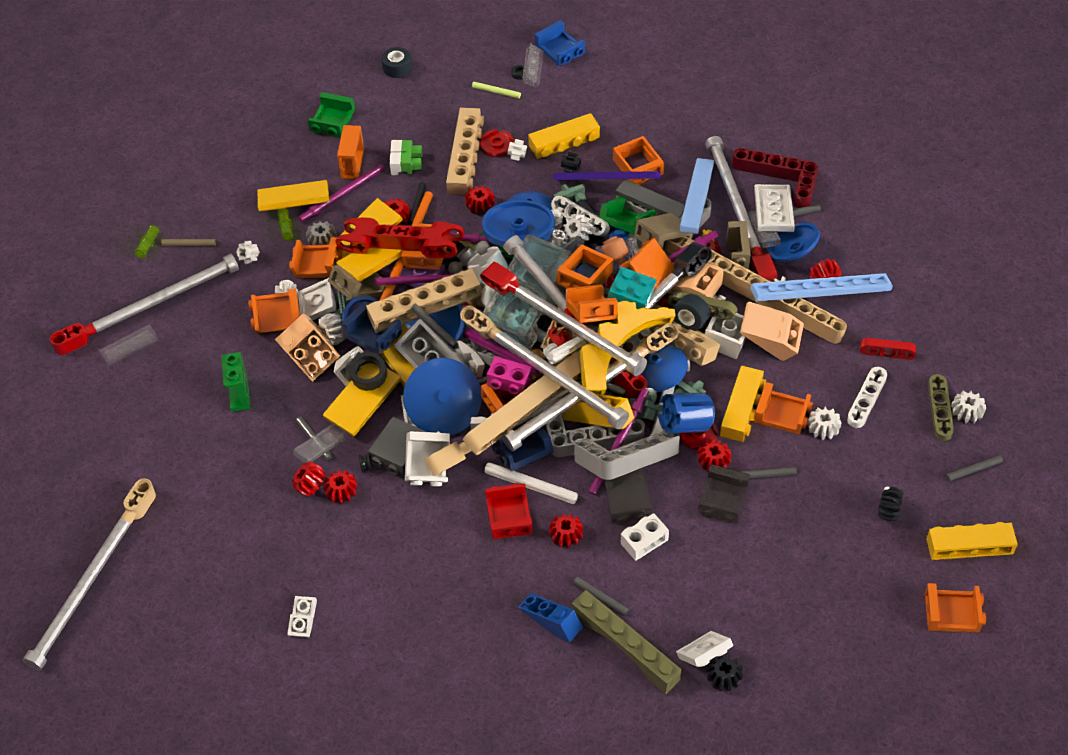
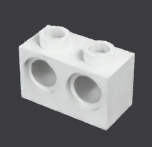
[621,513,669,561]

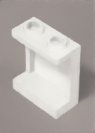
[405,431,450,486]

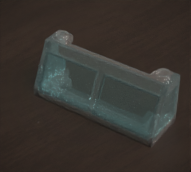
[481,235,575,350]

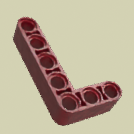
[732,148,818,208]

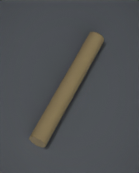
[161,239,216,246]

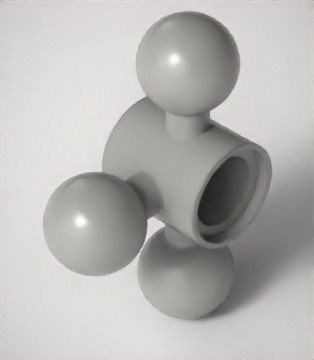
[448,241,491,274]

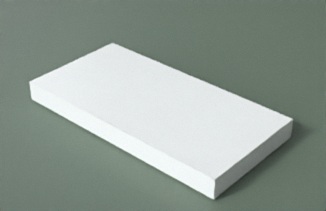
[754,184,795,232]

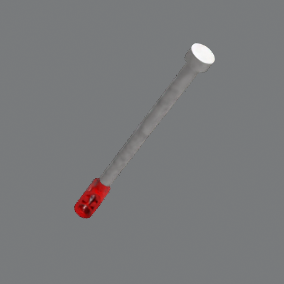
[705,136,778,282]
[503,235,647,399]
[50,254,239,355]
[480,262,647,376]

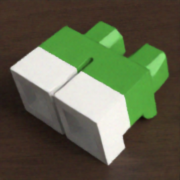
[390,140,423,175]

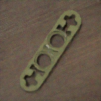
[667,290,737,320]
[928,374,954,441]

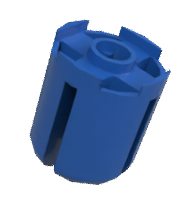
[658,393,715,434]

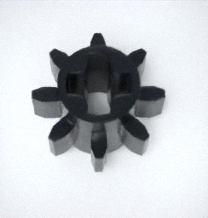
[561,151,581,173]

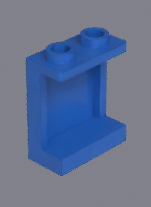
[535,20,585,66]

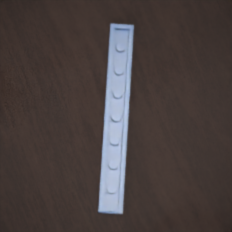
[680,158,714,234]
[750,273,893,301]

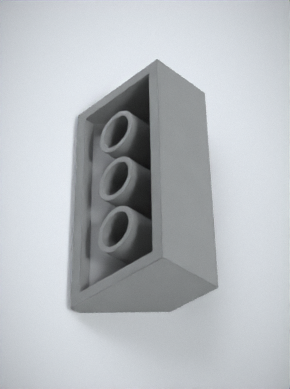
[394,318,477,376]

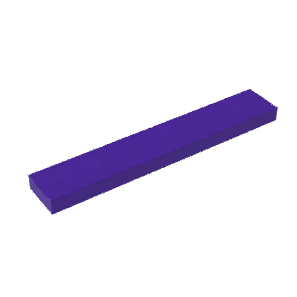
[553,171,660,180]

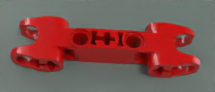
[335,217,465,259]

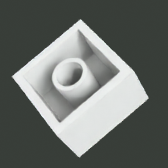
[705,313,747,359]

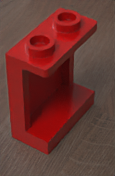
[485,483,533,540]

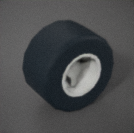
[381,47,412,78]
[673,294,710,331]

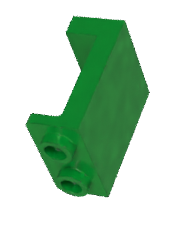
[308,92,355,137]
[599,197,656,234]
[222,352,250,412]

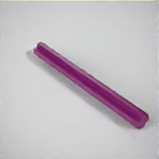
[464,328,541,375]

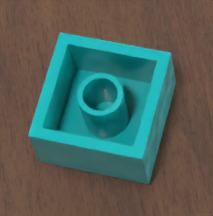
[607,267,657,309]

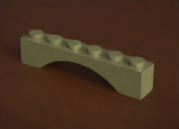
[571,590,681,694]

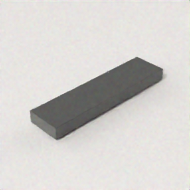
[616,179,685,219]

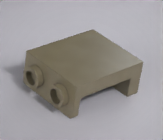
[634,213,693,249]
[726,221,750,270]
[328,265,386,300]

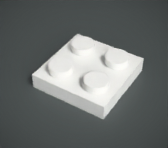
[298,278,336,320]
[676,631,733,667]

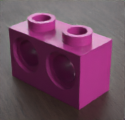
[487,356,532,395]

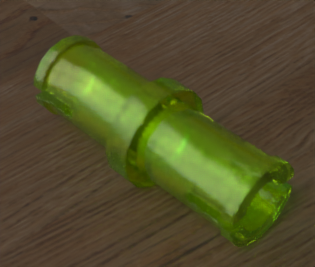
[277,208,293,241]
[134,225,160,258]

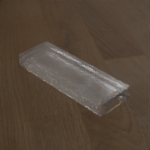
[522,43,544,88]
[747,211,781,248]
[99,325,159,366]
[293,424,349,464]

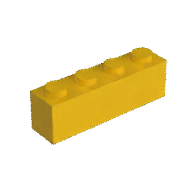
[528,113,600,159]
[720,366,766,442]
[562,395,634,429]
[926,522,1017,560]

